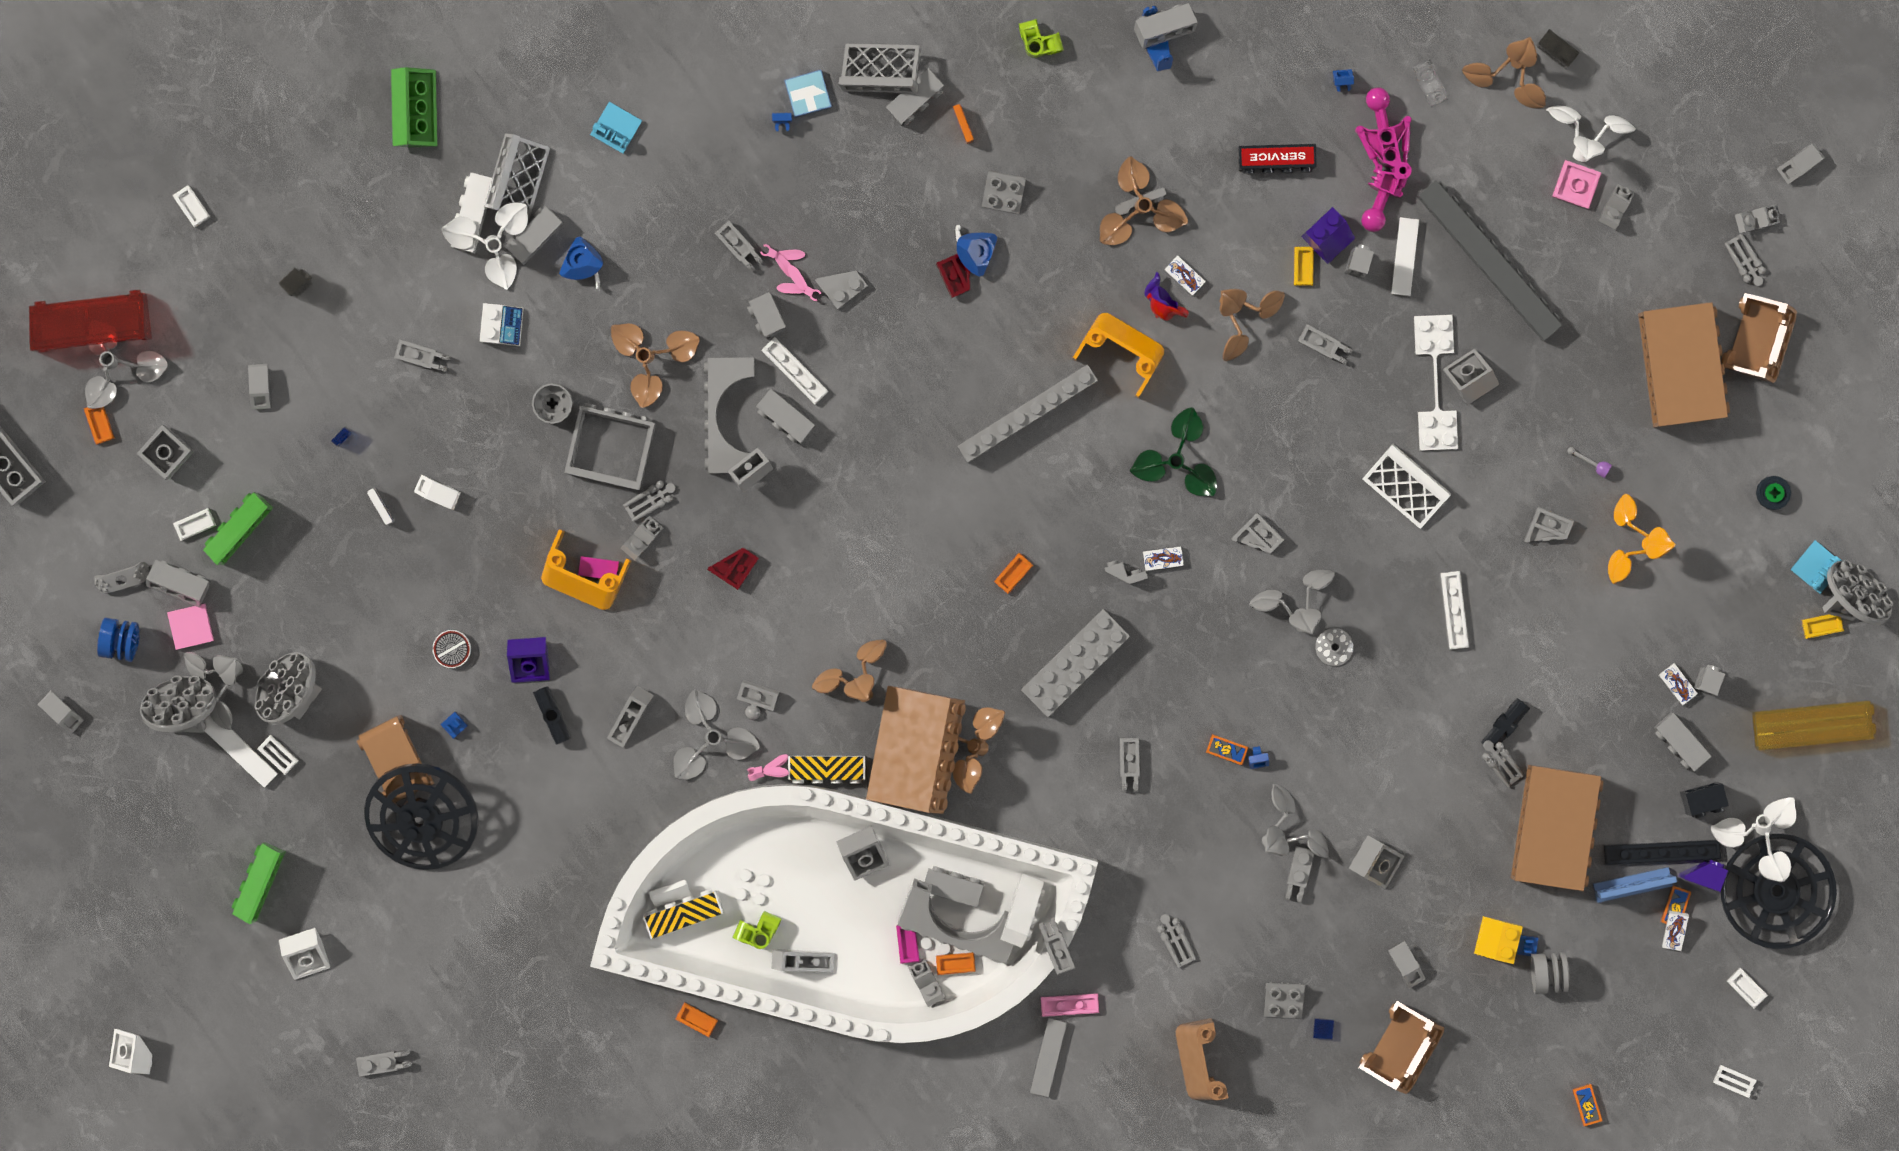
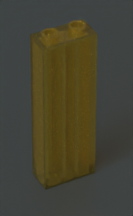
[1752,700,1876,750]

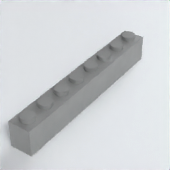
[957,364,1098,463]

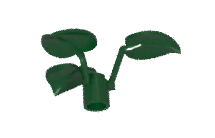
[1130,407,1217,496]

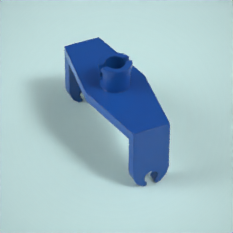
[1142,6,1173,71]

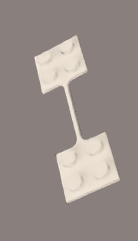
[1414,315,1458,450]

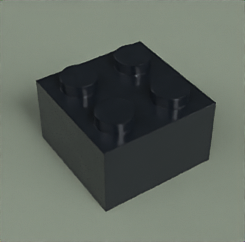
[1680,782,1729,818]

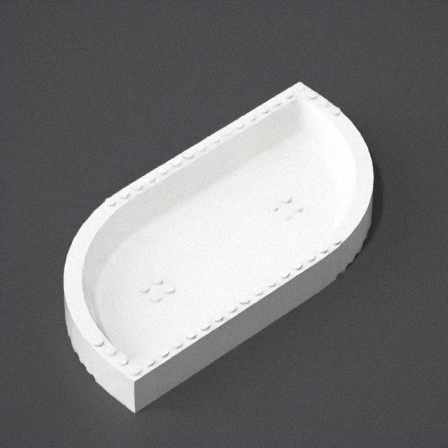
[590,784,1098,1043]

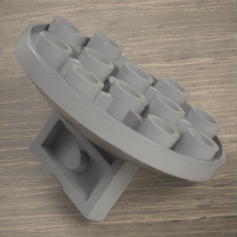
[1822,560,1893,625]
[255,652,322,725]
[140,675,217,733]

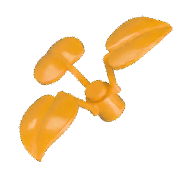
[1608,494,1676,584]

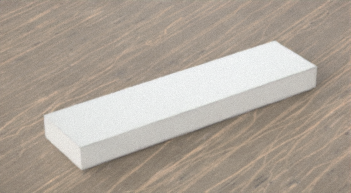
[1391,217,1419,296]
[761,337,829,405]
[1440,571,1469,650]

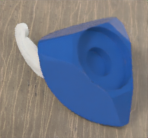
[955,225,997,277]
[559,237,603,290]

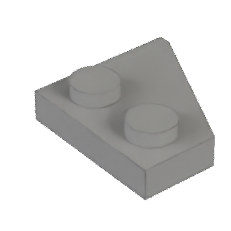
[815,271,868,309]
[1524,506,1574,542]
[1231,512,1285,553]

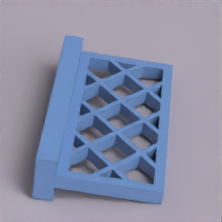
[1593,867,1677,903]

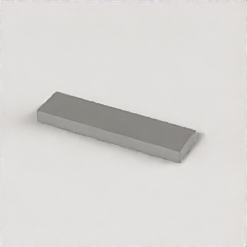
[1030,1018,1067,1097]

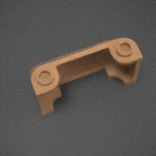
[1722,293,1797,383]
[357,715,435,803]
[1359,1001,1444,1094]
[1176,1018,1228,1100]

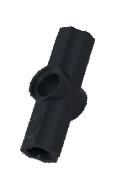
[533,686,571,745]
[1481,698,1530,751]

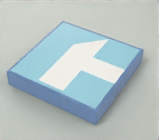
[784,70,832,117]

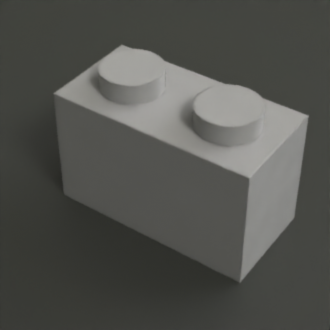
[728,448,773,493]
[1694,665,1725,696]

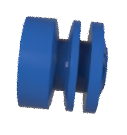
[97,618,140,662]

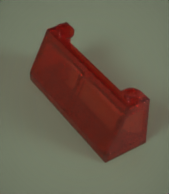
[29,290,152,353]

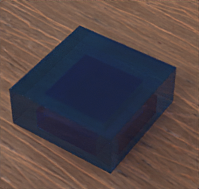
[331,427,352,447]
[1313,1018,1334,1039]

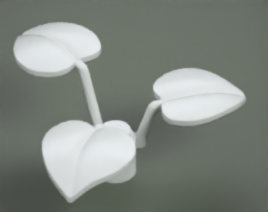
[1546,105,1636,162]
[442,202,528,289]
[1711,798,1796,882]

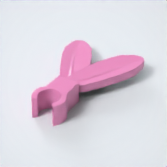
[760,244,805,278]
[777,265,822,301]
[747,754,789,781]

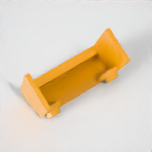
[1072,313,1164,398]
[541,529,632,610]

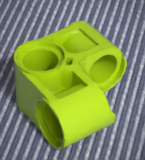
[1018,19,1064,58]
[732,911,782,949]

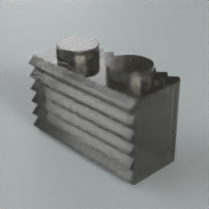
[1536,29,1580,69]
[279,268,312,298]

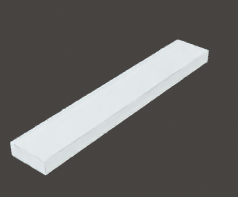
[204,715,278,788]

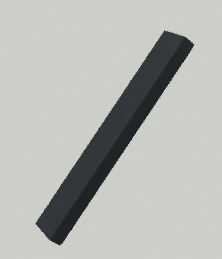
[1604,840,1721,865]

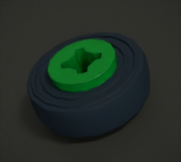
[1756,476,1791,510]

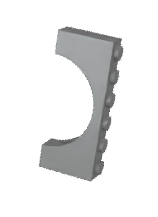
[704,358,755,474]
[897,878,1014,964]

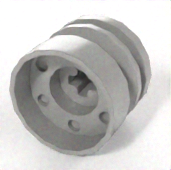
[532,383,573,424]
[1531,952,1570,994]

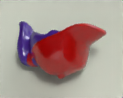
[1144,272,1189,321]

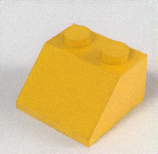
[1474,916,1523,964]

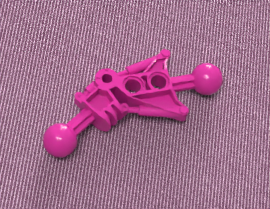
[1355,87,1412,232]

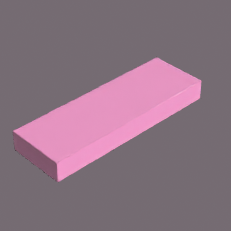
[1041,993,1099,1017]

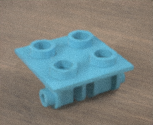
[590,102,642,154]
[1790,540,1842,594]

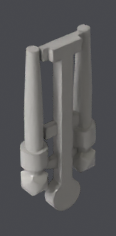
[1725,234,1766,286]
[623,481,676,522]
[1482,740,1524,788]
[1157,914,1196,968]

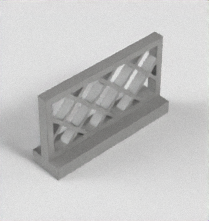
[838,44,921,93]
[484,133,550,221]

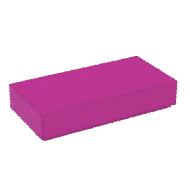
[578,556,619,578]
[896,925,919,964]

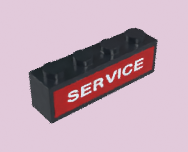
[1238,144,1317,174]

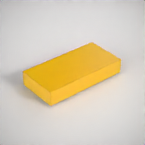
[1294,247,1314,286]
[1801,614,1844,639]

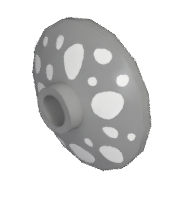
[1315,628,1354,666]

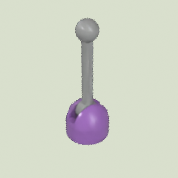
[1567,447,1612,478]

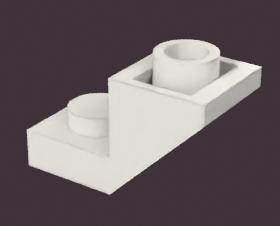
[414,475,461,510]

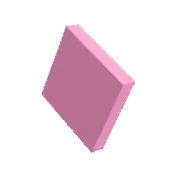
[1552,160,1601,209]
[167,604,214,650]

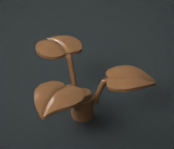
[1462,37,1546,108]
[1100,156,1188,245]
[1220,289,1285,361]
[611,323,700,408]
[812,640,887,702]
[953,707,1005,794]

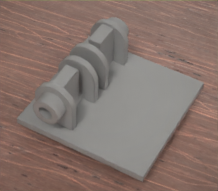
[982,171,1026,214]
[1264,982,1305,1019]

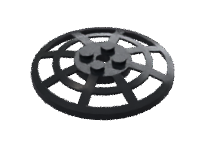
[364,763,479,870]
[1720,833,1837,949]

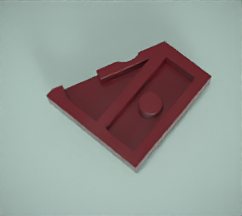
[936,254,970,299]
[707,548,759,590]

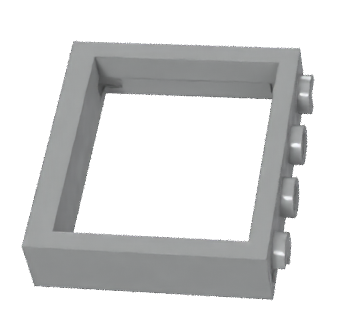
[564,403,656,491]

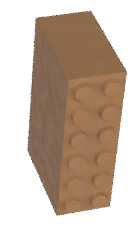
[1638,302,1730,428]
[866,686,966,814]
[1511,765,1603,891]

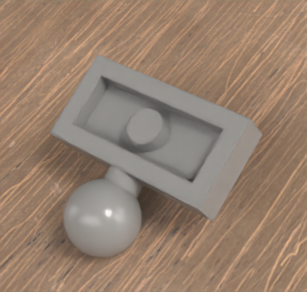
[737,680,779,720]

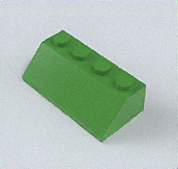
[391,67,437,147]
[203,492,274,565]
[232,842,286,924]

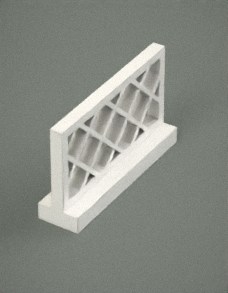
[1362,443,1451,529]

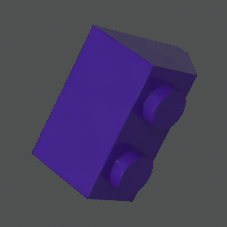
[1301,207,1355,264]
[507,637,550,683]
[1678,860,1728,892]

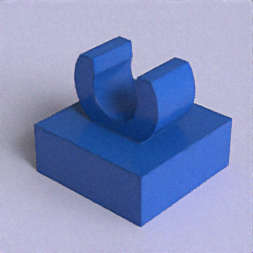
[1333,69,1354,92]
[772,113,792,132]
[441,712,468,739]
[1249,746,1269,769]
[1516,935,1538,956]

